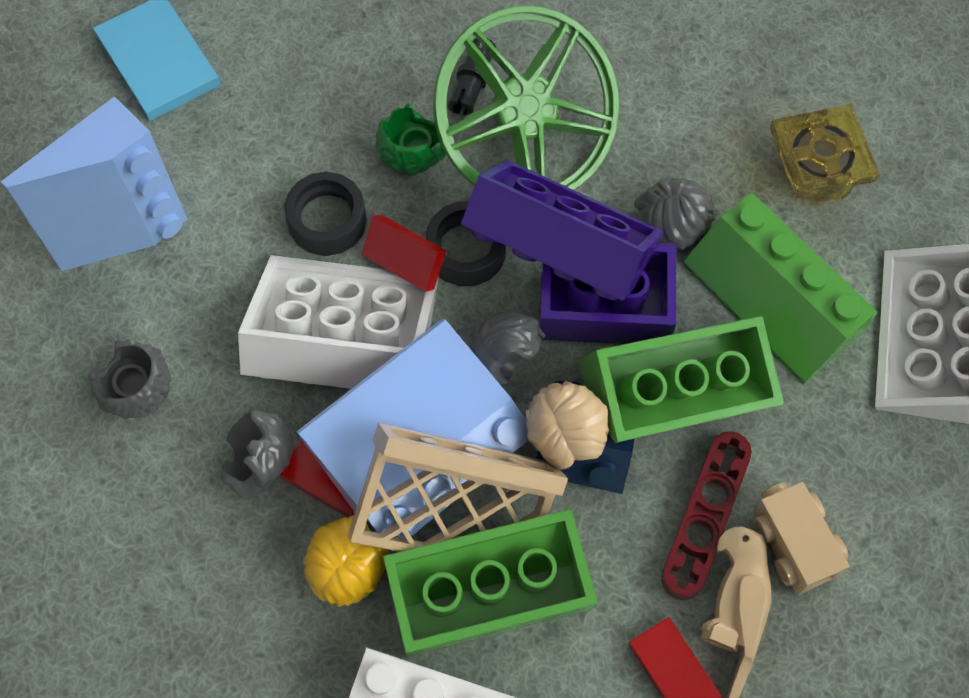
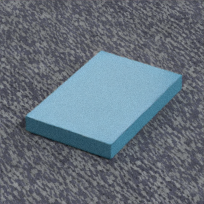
[93,0,221,121]

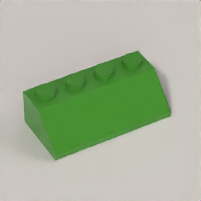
[683,192,878,384]
[578,316,784,443]
[383,509,598,658]

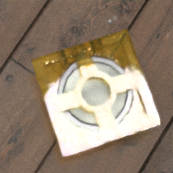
[769,104,880,206]

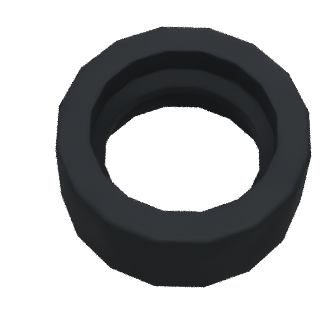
[284,171,367,256]
[426,201,506,286]

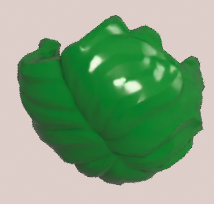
[375,103,446,176]

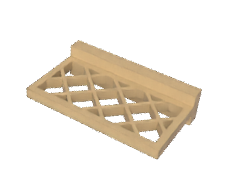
[348,422,568,552]

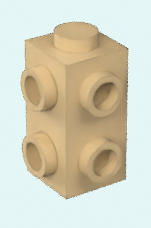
[753,482,850,596]

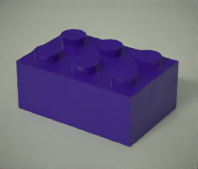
[539,244,676,344]

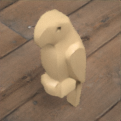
[700,527,772,698]

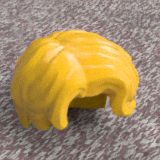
[303,515,390,607]

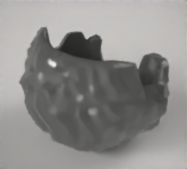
[634,177,715,250]
[472,312,545,386]
[88,339,171,420]
[221,410,294,499]

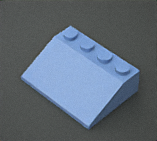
[1,97,187,271]
[296,319,528,552]

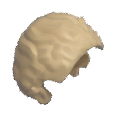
[525,381,609,469]

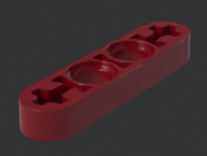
[661,431,752,600]

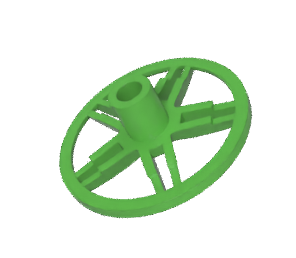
[433,6,619,190]

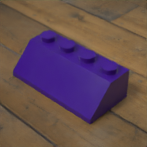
[461,160,664,301]

